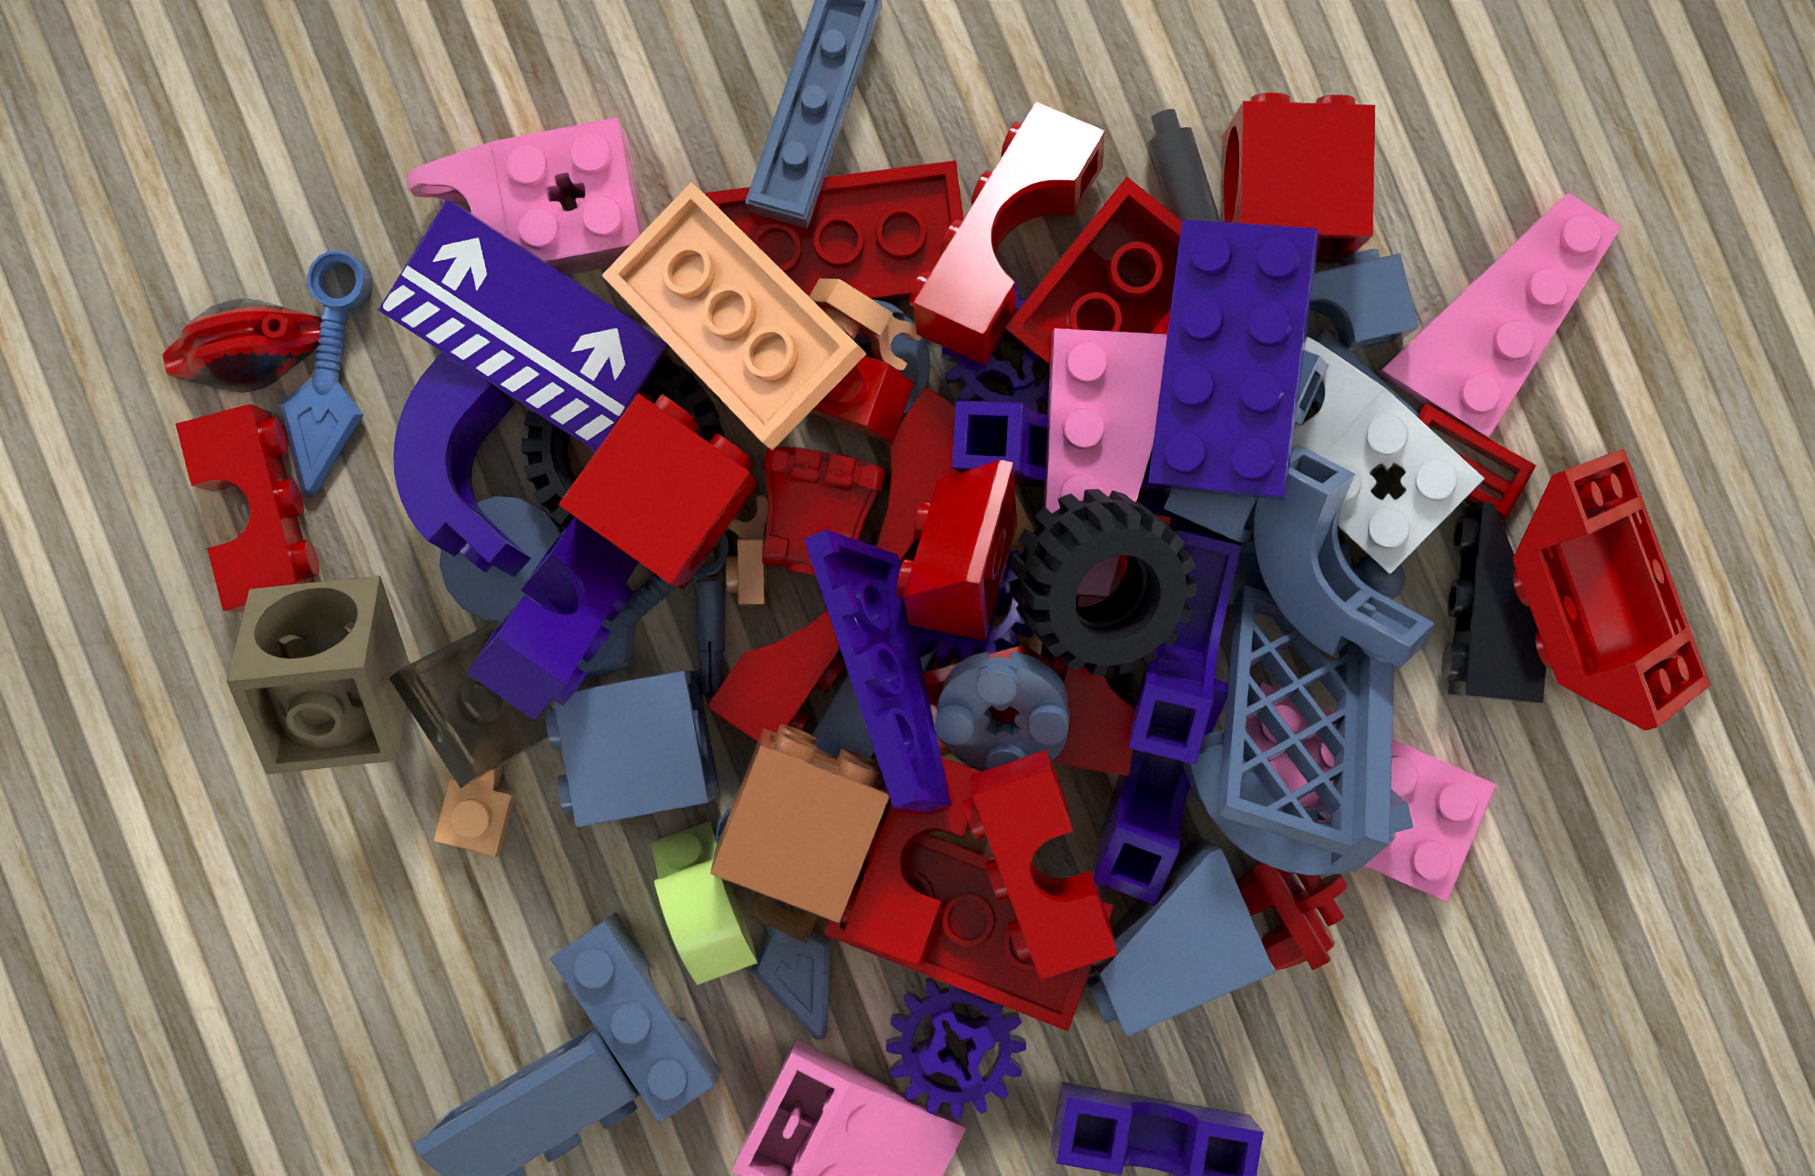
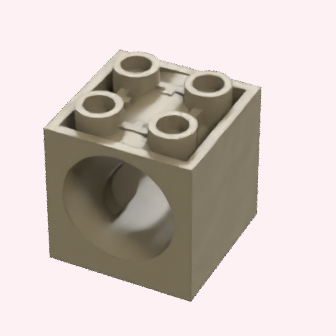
[226,575,412,774]

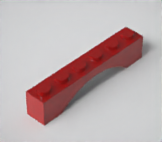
[706,387,959,742]

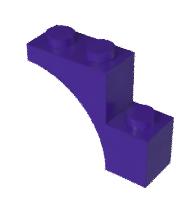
[1129,526,1242,765]

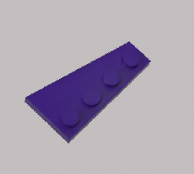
[804,530,951,813]

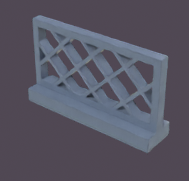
[1217,585,1394,873]

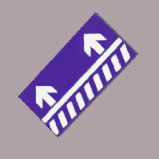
[378,199,669,451]

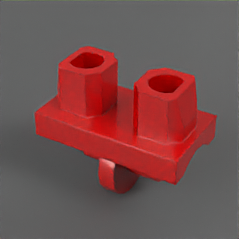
[1236,860,1347,971]

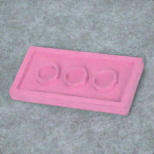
[1245,682,1497,902]

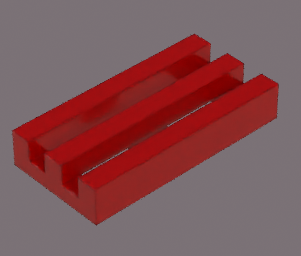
[1417,403,1537,521]

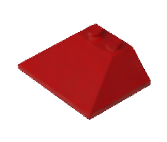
[1512,448,1711,731]

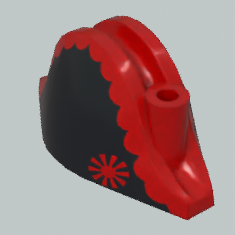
[162,298,322,393]

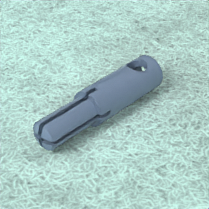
[696,581,725,695]

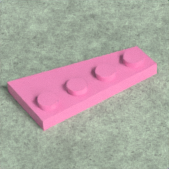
[1376,193,1622,438]
[1043,328,1167,597]

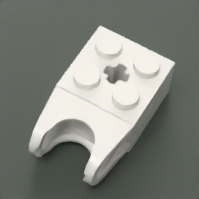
[1292,337,1485,574]

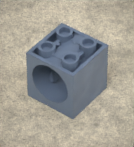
[546,671,720,828]

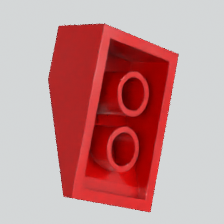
[1004,177,1182,367]

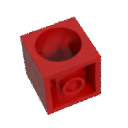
[1220,93,1375,263]
[558,393,759,590]

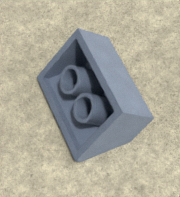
[412,1026,640,1176]

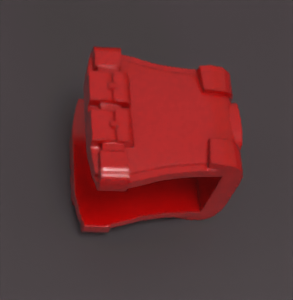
[762,447,887,575]

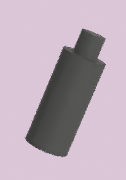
[1148,109,1221,222]

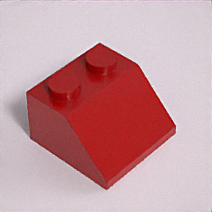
[896,460,1017,641]

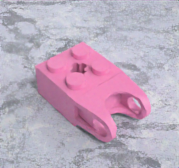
[406,117,645,275]

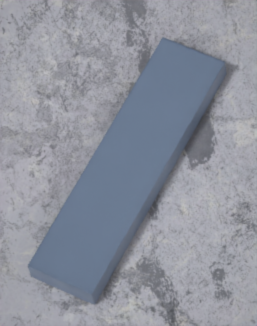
[745,0,882,229]

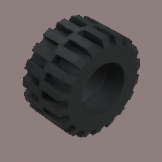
[1009,489,1197,676]

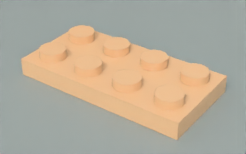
[602,182,866,450]

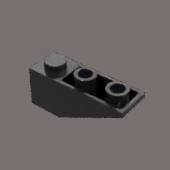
[1441,502,1546,703]

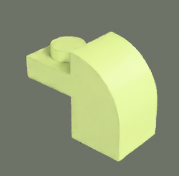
[650,821,758,985]

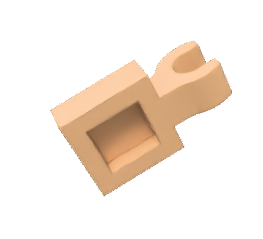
[809,279,922,370]
[726,496,769,607]
[434,738,516,857]

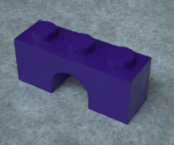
[467,517,638,720]
[1051,1082,1264,1176]

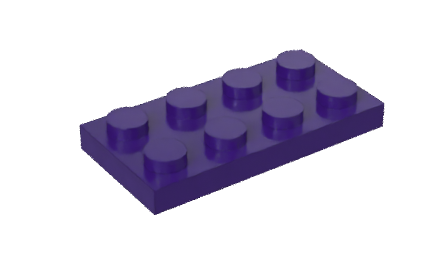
[1148,219,1319,500]

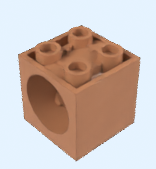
[710,724,890,923]

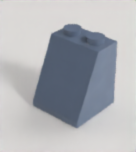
[1086,837,1275,1037]

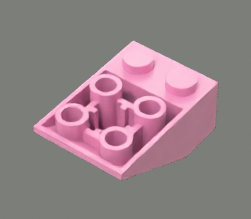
[731,1038,967,1176]

